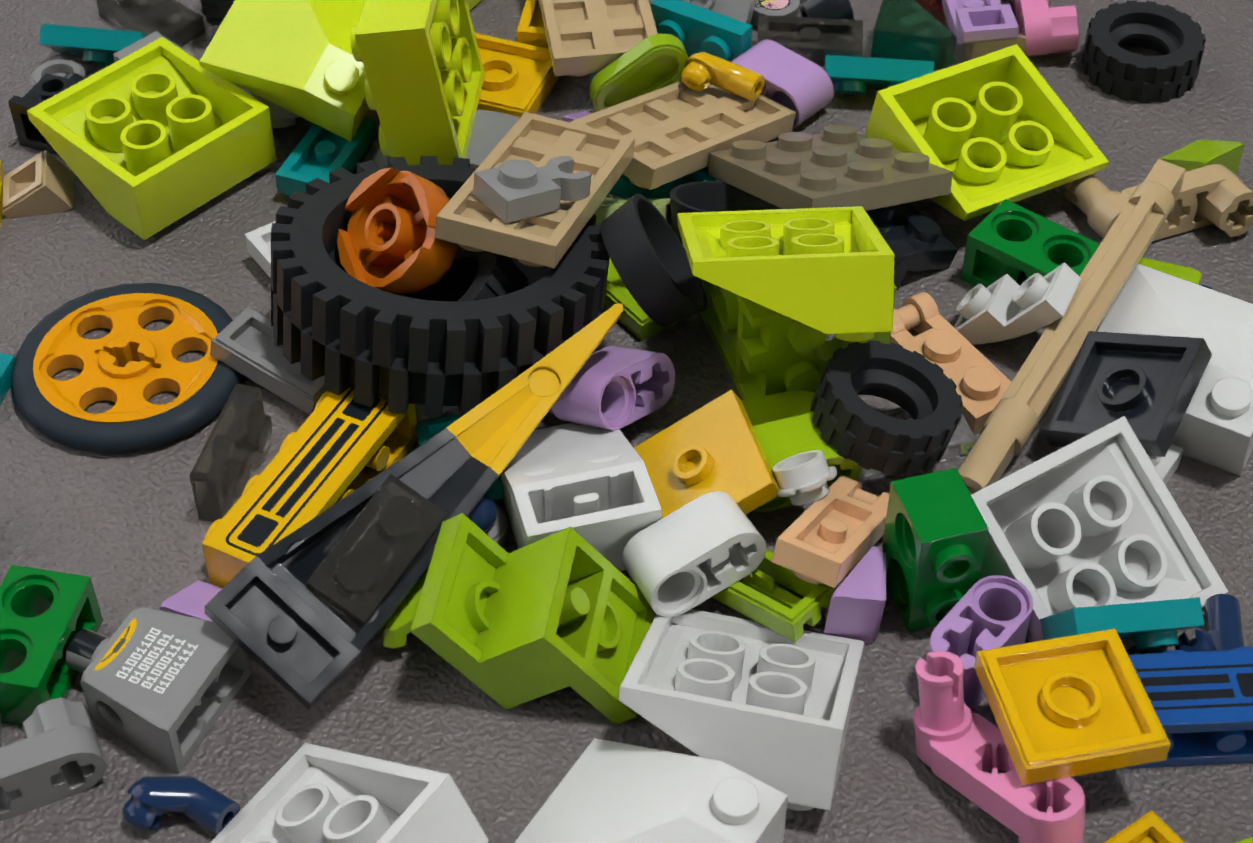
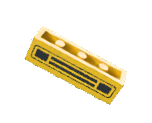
[201,387,417,588]

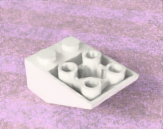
[500,423,662,571]

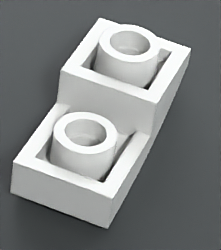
[954,262,1082,344]

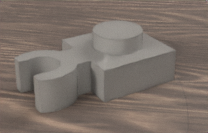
[473,156,592,223]

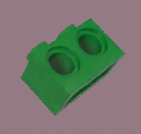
[961,199,1100,288]
[882,468,989,632]
[0,565,103,726]

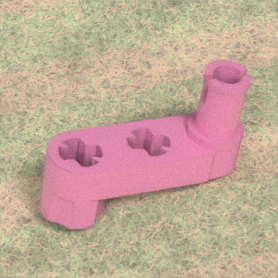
[913,651,1085,843]

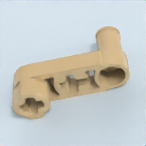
[1064,164,1253,241]

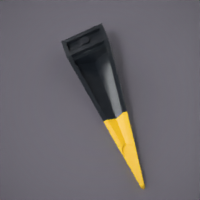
[204,303,623,710]

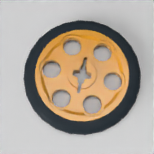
[11,283,242,454]

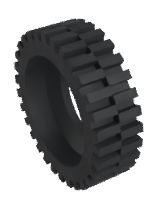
[271,156,610,417]

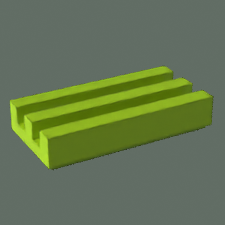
[712,549,838,642]

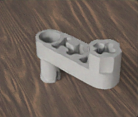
[0,697,106,822]

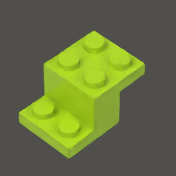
[410,513,657,725]

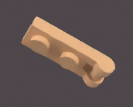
[889,292,1011,435]
[772,475,890,588]

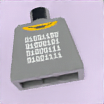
[66,607,252,774]

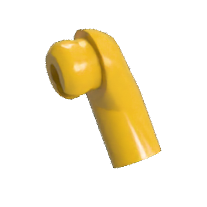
[681,52,765,101]

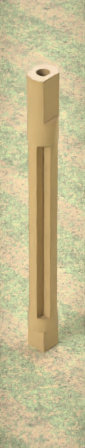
[958,159,1186,495]

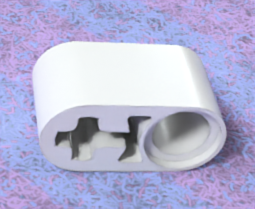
[622,491,766,617]

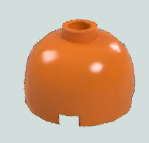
[337,168,459,294]

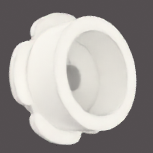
[772,450,837,505]

